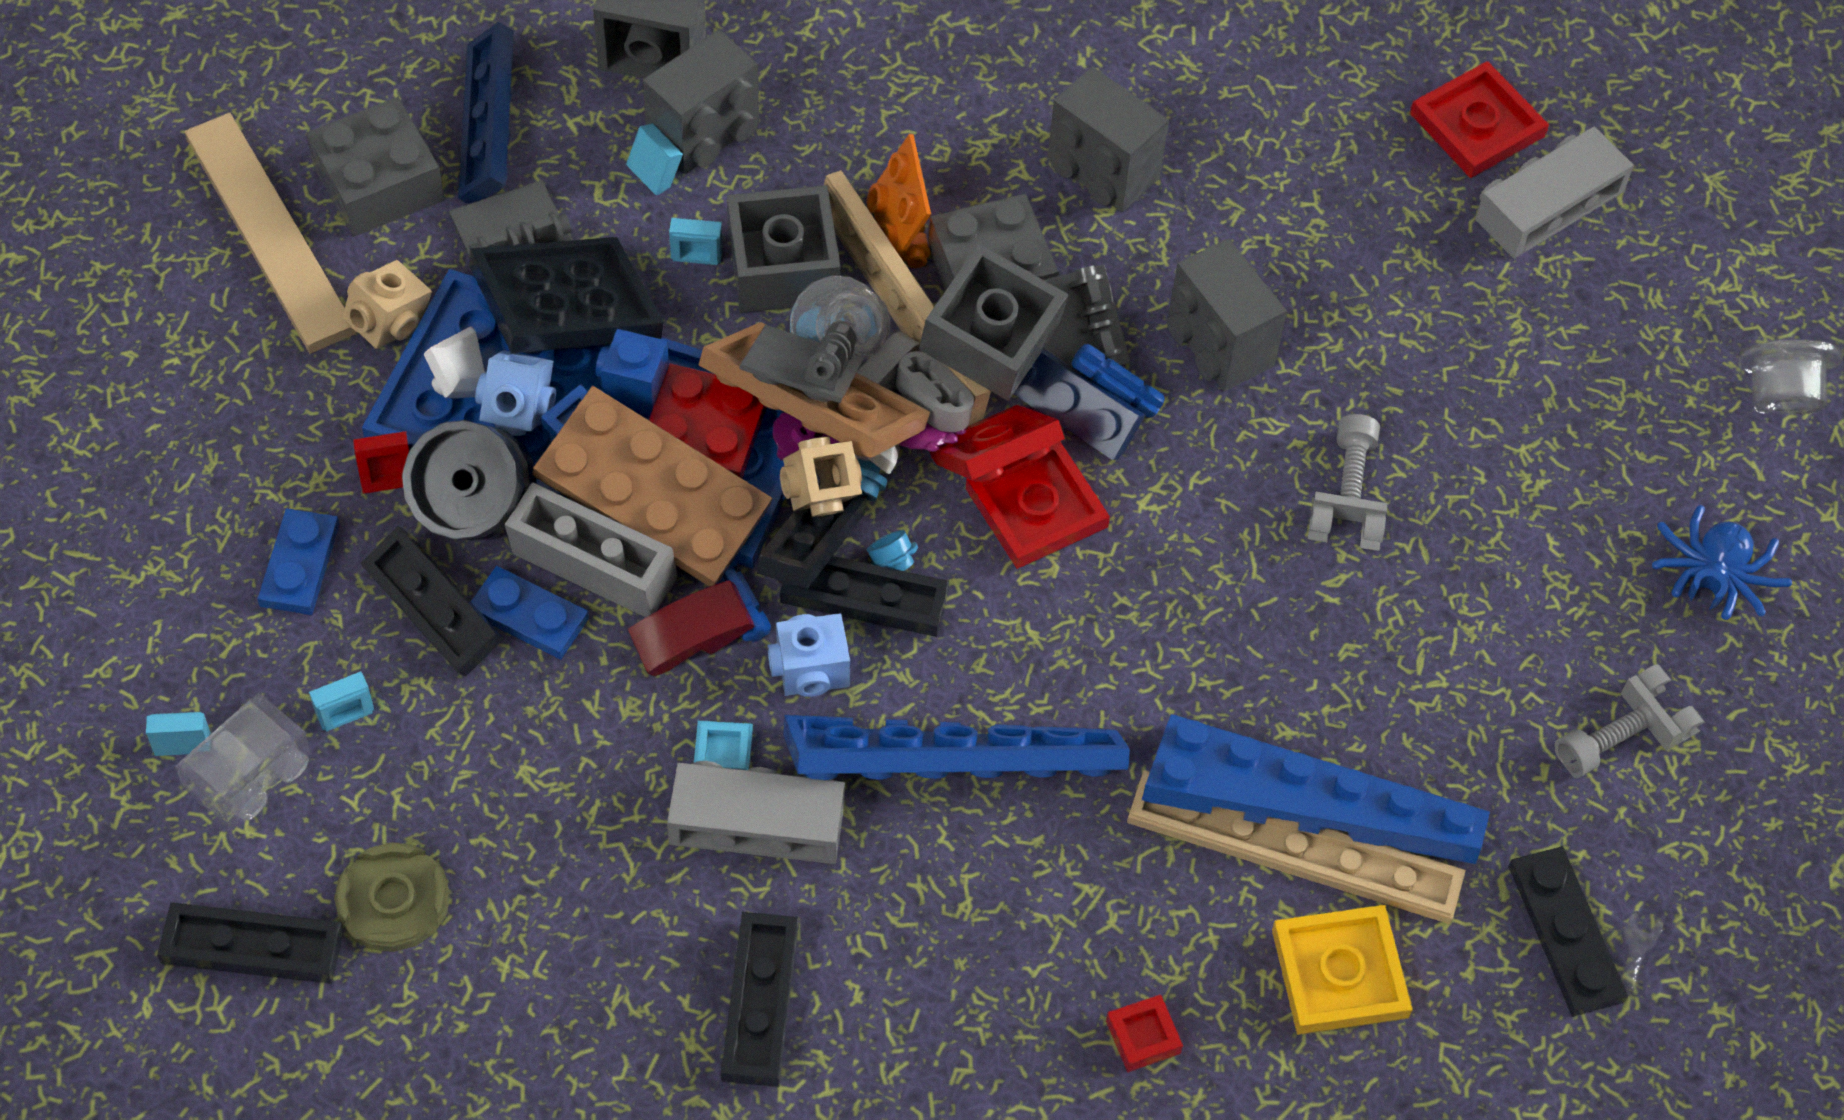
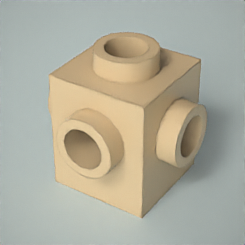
[342,260,432,349]
[780,437,862,517]

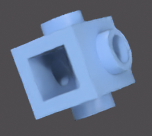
[475,350,556,436]
[767,613,850,697]

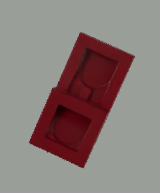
[628,580,755,677]

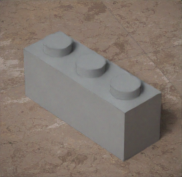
[1475,126,1634,259]
[504,482,678,617]
[667,761,845,864]

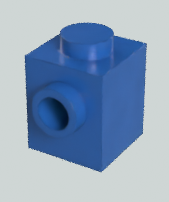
[595,329,669,417]

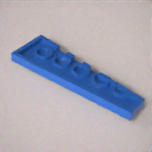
[1142,714,1490,864]
[783,715,1130,780]

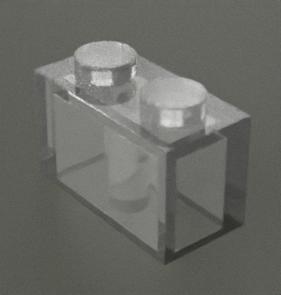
[175,692,312,829]

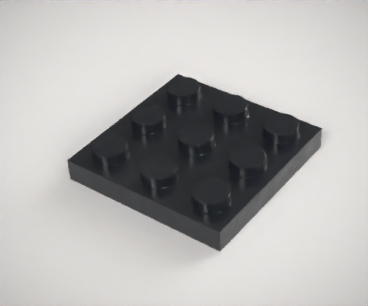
[469,237,664,354]

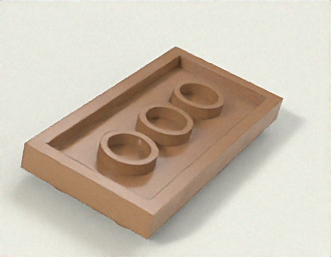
[699,322,930,458]
[533,386,773,587]

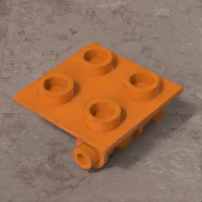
[867,134,931,268]

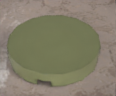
[334,842,450,952]

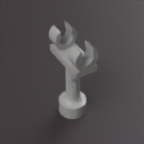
[1308,414,1388,551]
[1555,665,1705,778]

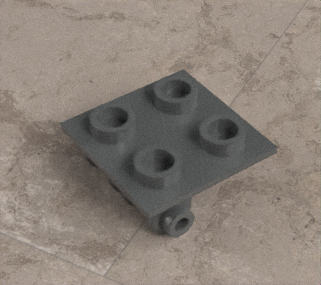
[449,180,572,258]
[1044,264,1130,371]
[739,321,864,403]

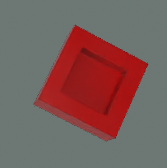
[353,431,410,494]
[1106,994,1183,1072]

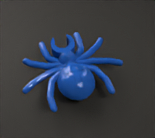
[1652,505,1792,620]

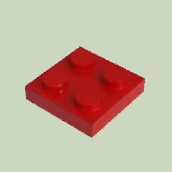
[1410,61,1549,179]
[649,363,767,479]
[929,404,1065,482]
[965,441,1110,569]

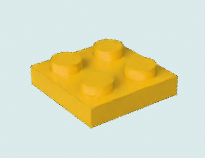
[1272,905,1413,1035]

